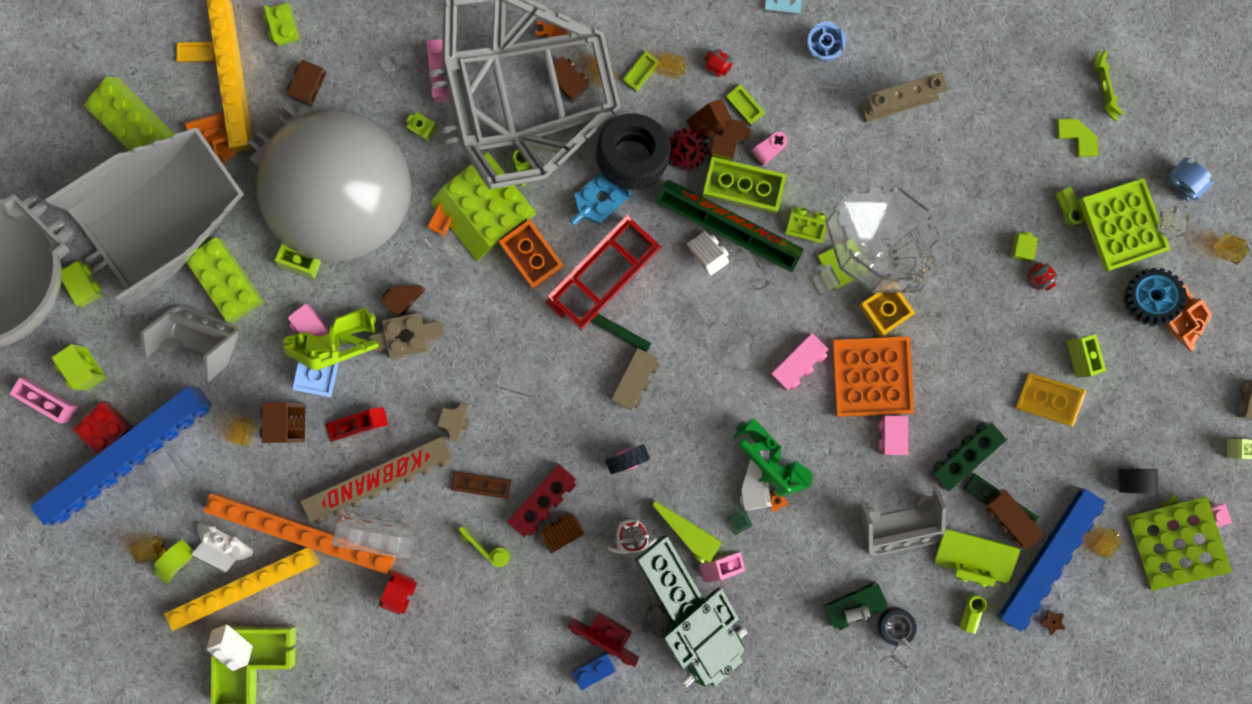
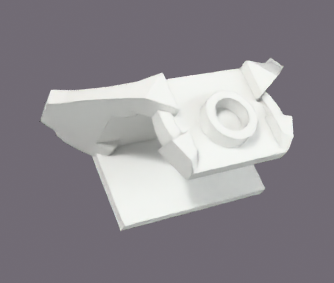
[192,523,253,572]

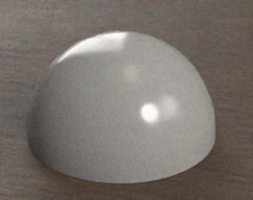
[247,105,412,261]
[0,193,74,348]

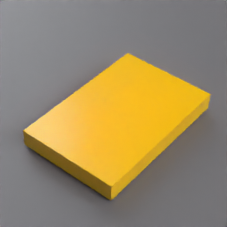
[1016,372,1086,427]

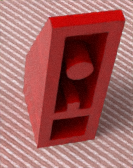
[326,407,388,442]

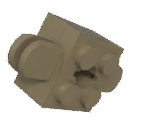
[368,313,445,360]

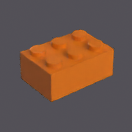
[498,219,565,290]

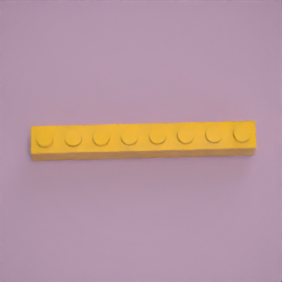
[207,0,253,152]
[164,547,320,631]

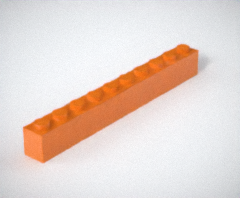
[204,492,397,574]

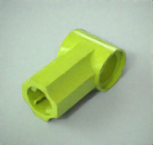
[1054,187,1085,226]
[958,593,987,634]

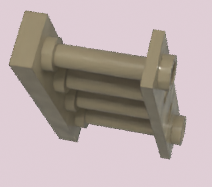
[860,72,948,123]

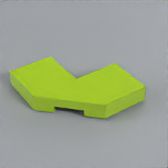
[1057,119,1098,157]

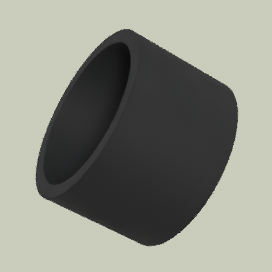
[1118,469,1158,494]

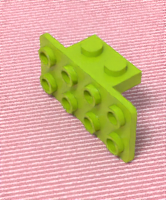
[934,529,1020,587]

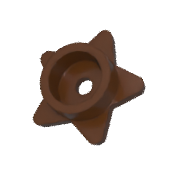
[1040,610,1065,635]

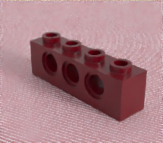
[507,464,577,537]

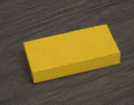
[176,42,216,63]

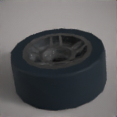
[878,608,917,646]

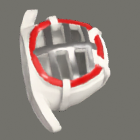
[608,518,657,554]

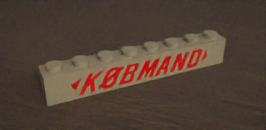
[300,436,453,524]

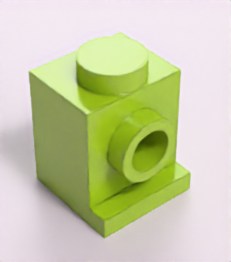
[406,112,438,142]

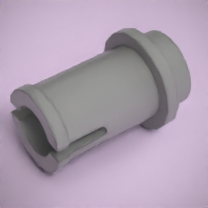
[844,604,871,623]

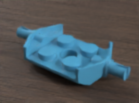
[569,172,631,226]

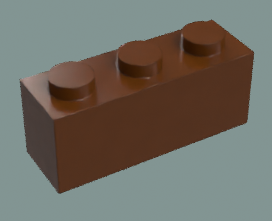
[984,489,1045,550]

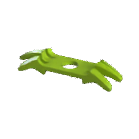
[1094,50,1123,122]

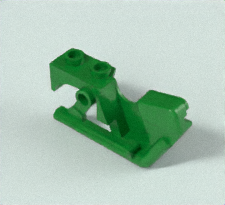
[733,418,813,497]

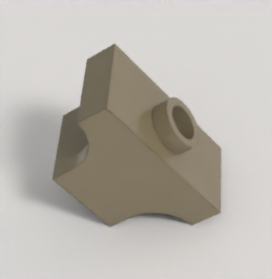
[438,403,470,442]

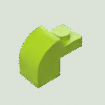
[153,539,194,584]

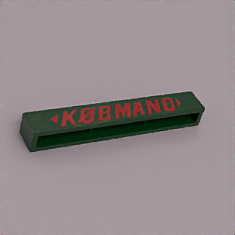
[655,179,804,272]

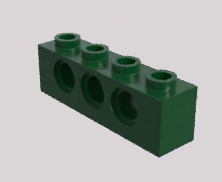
[931,422,1007,491]

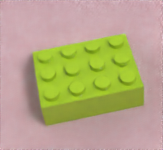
[430,152,537,261]

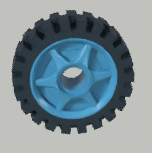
[1124,268,1187,326]

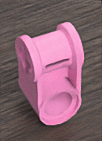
[751,132,788,166]

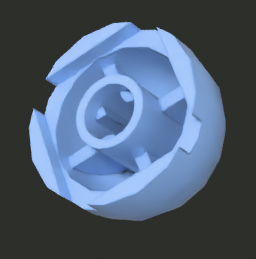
[807,22,846,62]

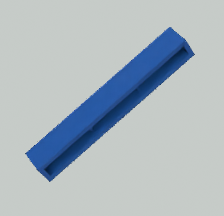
[997,488,1106,632]

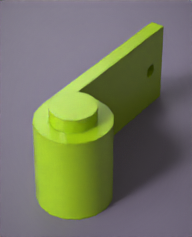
[458,525,511,567]

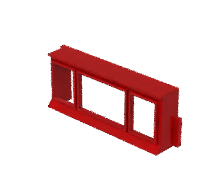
[545,214,662,331]

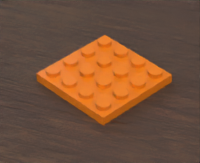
[832,337,914,417]

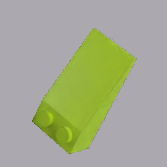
[652,500,722,563]

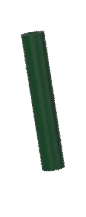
[591,314,652,352]

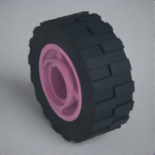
[605,444,650,474]

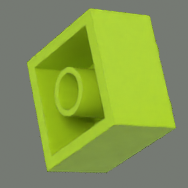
[52,344,107,391]

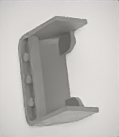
[141,305,239,382]
[860,483,947,556]

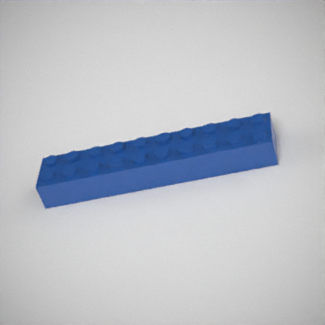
[30,387,213,525]

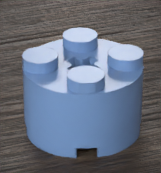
[1165,157,1214,202]

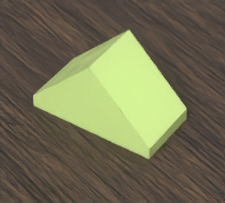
[1226,439,1252,459]

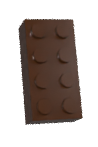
[259,402,306,443]

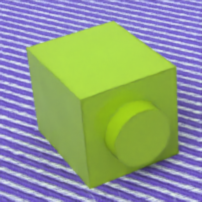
[1010,232,1038,262]

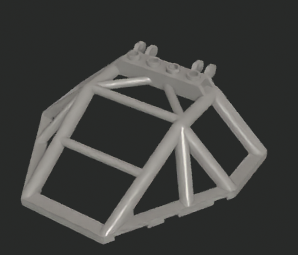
[428,0,621,190]

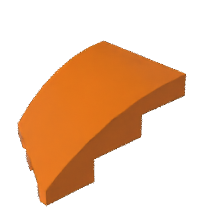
[185,112,236,165]
[1158,284,1212,351]

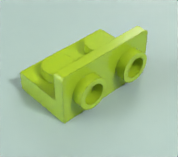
[263,3,300,46]
[785,207,829,243]

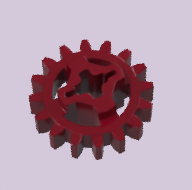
[669,128,707,170]

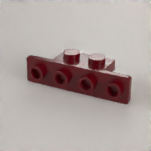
[568,612,639,667]

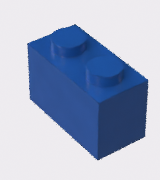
[572,652,616,691]

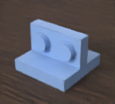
[292,362,339,397]

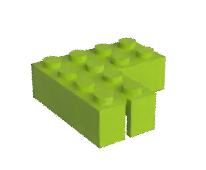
[211,626,296,704]

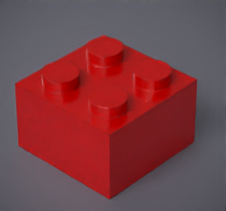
[73,402,134,454]

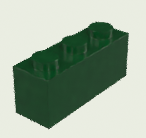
[823,582,888,630]

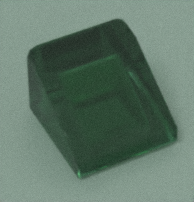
[727,509,753,534]

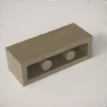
[611,348,660,410]

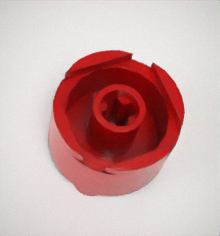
[378,570,417,615]

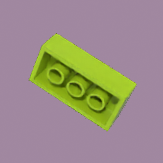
[702,156,787,215]
[186,237,264,323]

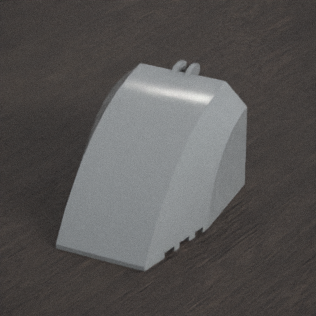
[46,127,244,304]

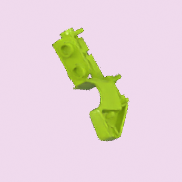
[283,307,379,371]

